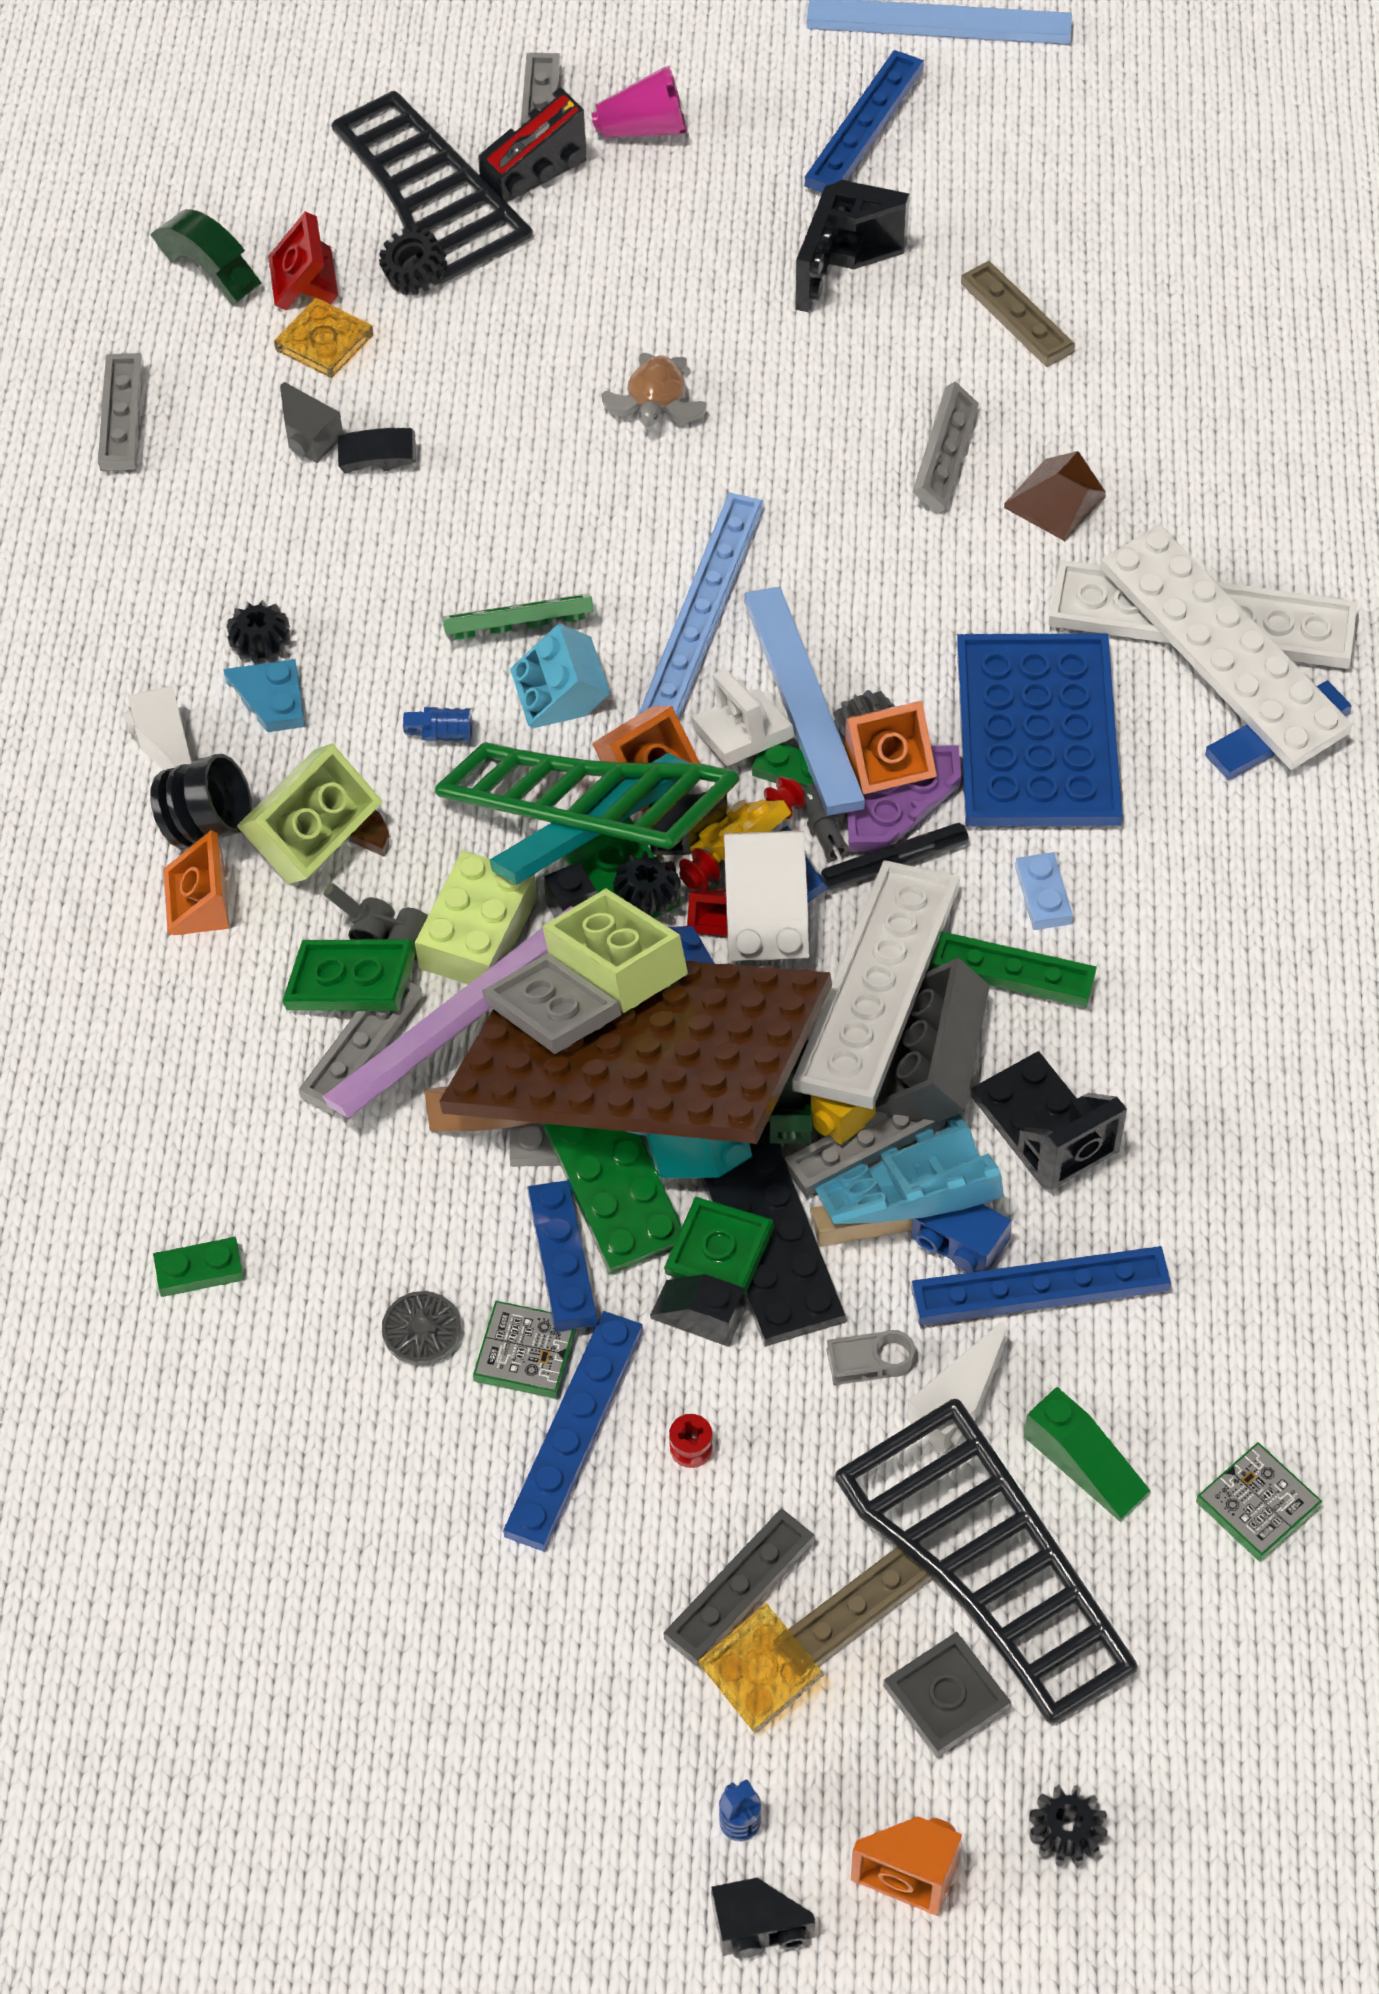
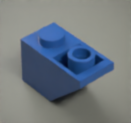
[912,1204,1012,1273]

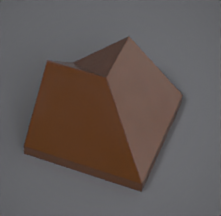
[1004,451,1106,541]

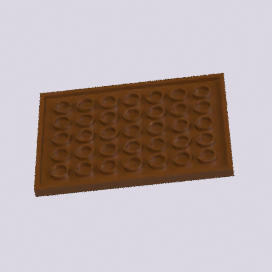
[439,961,832,1144]

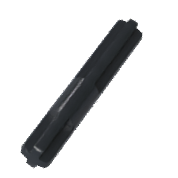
[821,823,969,890]

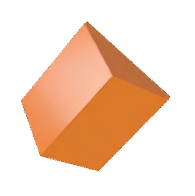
[845,700,937,795]
[163,830,230,935]

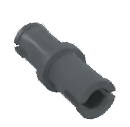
[802,784,849,861]

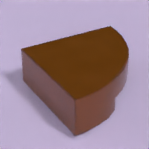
[350,810,389,857]

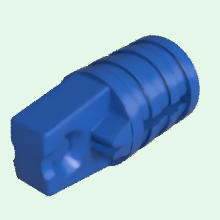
[403,707,472,742]
[719,1779,761,1841]

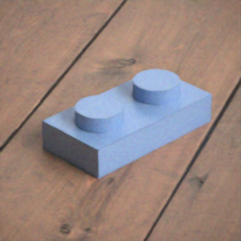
[1015,852,1073,930]

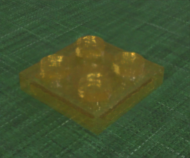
[274,298,373,379]
[697,1603,825,1734]

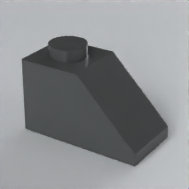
[280,382,343,463]

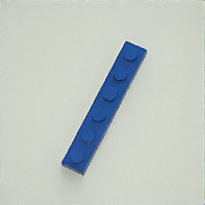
[804,50,924,193]
[911,1246,1171,1326]
[503,1310,643,1552]

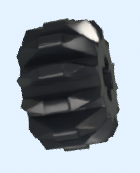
[226,599,291,664]
[613,851,681,916]
[1029,1784,1108,1867]

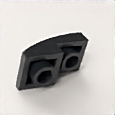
[338,428,416,473]

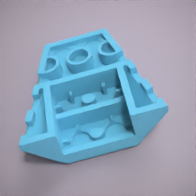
[814,1114,1004,1224]

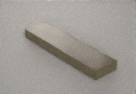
[961,261,1075,368]
[773,1547,934,1680]

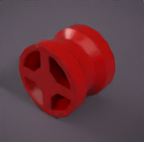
[669,1414,713,1468]

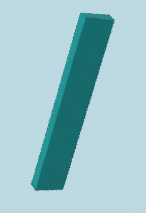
[490,753,689,885]

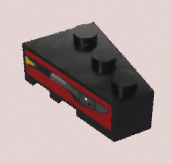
[478,87,587,202]

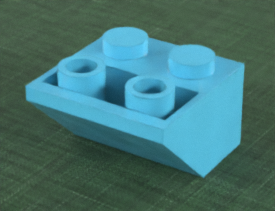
[510,623,611,728]

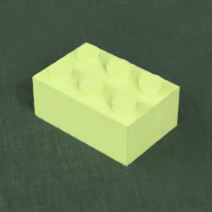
[237,743,383,884]
[415,850,537,984]
[542,889,688,1013]

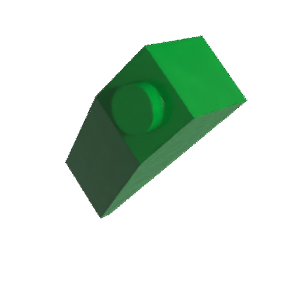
[1024,1387,1151,1522]

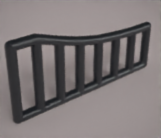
[331,91,533,284]
[835,1399,1138,1724]

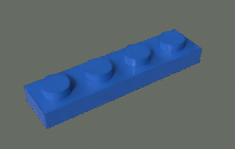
[527,1180,597,1332]

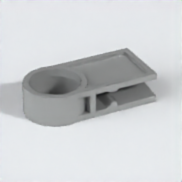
[826,1330,915,1386]

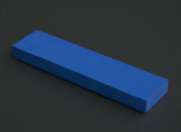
[1205,680,1352,780]

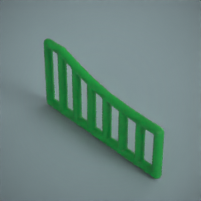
[435,742,739,849]

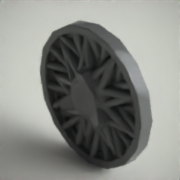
[382,1291,461,1365]

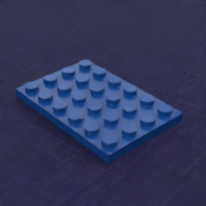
[957,633,1122,826]

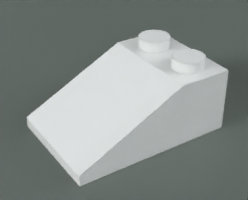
[724,831,809,961]

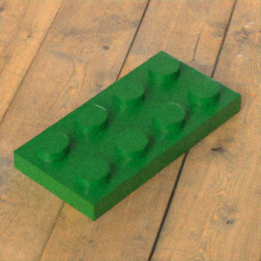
[544,1123,682,1274]

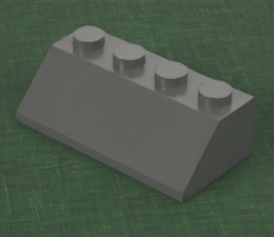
[876,958,990,1123]

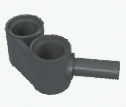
[324,883,428,960]

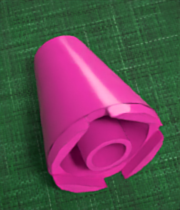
[591,66,687,138]

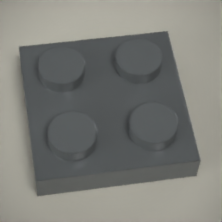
[883,1632,1011,1758]

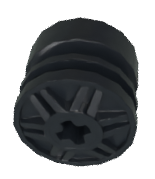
[150,754,253,849]

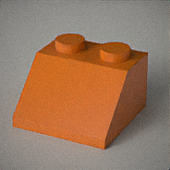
[592,706,700,812]
[851,1816,963,1916]

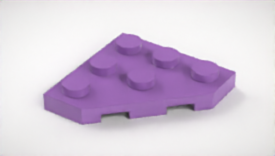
[846,745,961,852]

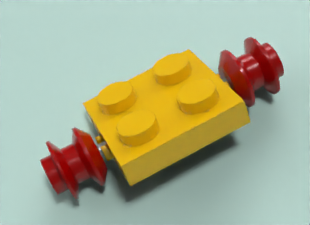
[679,777,805,891]

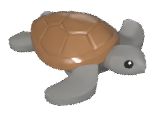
[601,352,706,428]

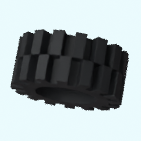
[379,226,447,295]

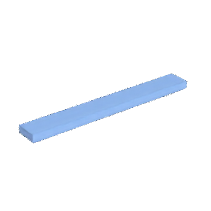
[806,0,1072,44]
[638,492,764,719]
[744,586,865,816]

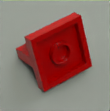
[268,211,339,310]

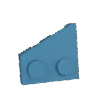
[223,659,305,732]

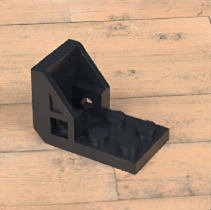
[795,180,910,313]
[971,1051,1127,1190]

